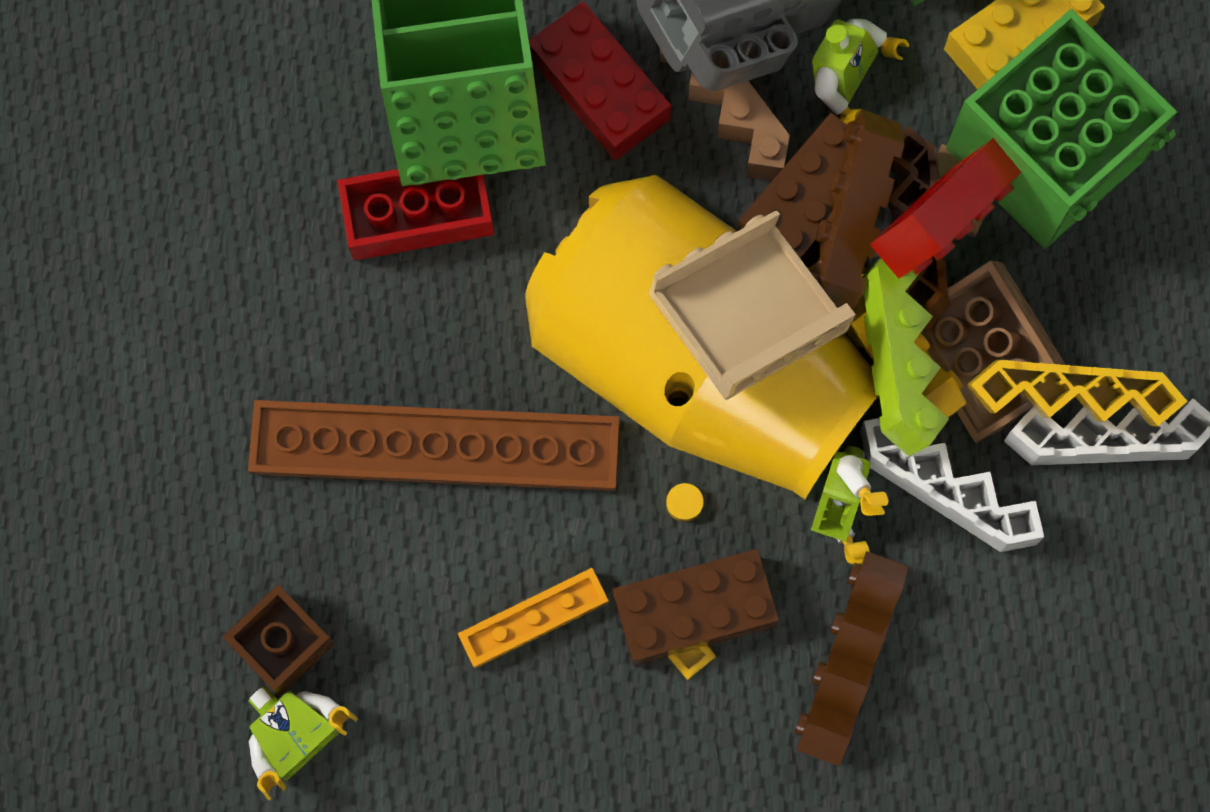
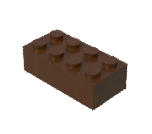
[738,113,848,264]
[613,548,779,667]

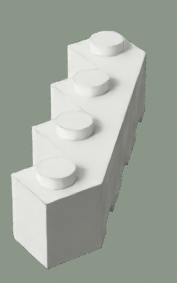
[1004,399,1210,465]
[860,418,1044,552]

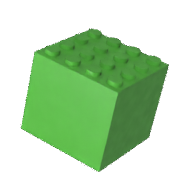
[946,8,1177,249]

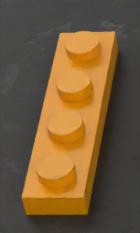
[458,568,609,669]

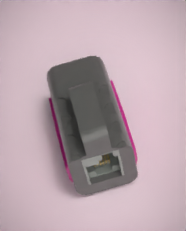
[636,0,842,91]

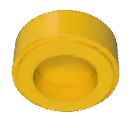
[666,483,703,522]

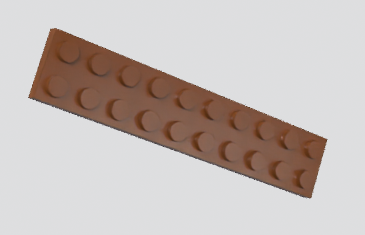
[248,400,619,491]

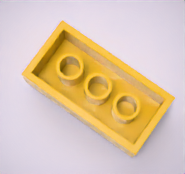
[944,0,1105,90]

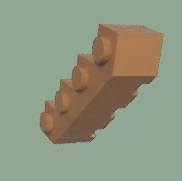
[660,49,790,181]

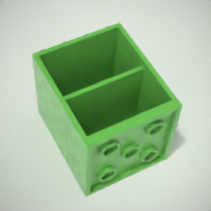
[372,0,546,186]

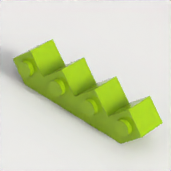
[862,256,949,457]

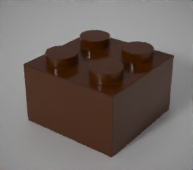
[223,584,335,696]

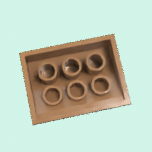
[921,261,1066,443]

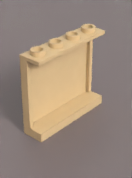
[649,210,856,401]

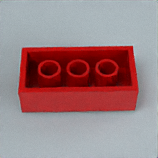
[529,1,671,161]
[870,138,1021,279]
[337,169,495,261]

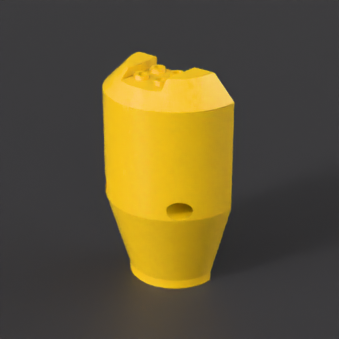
[525,175,879,500]

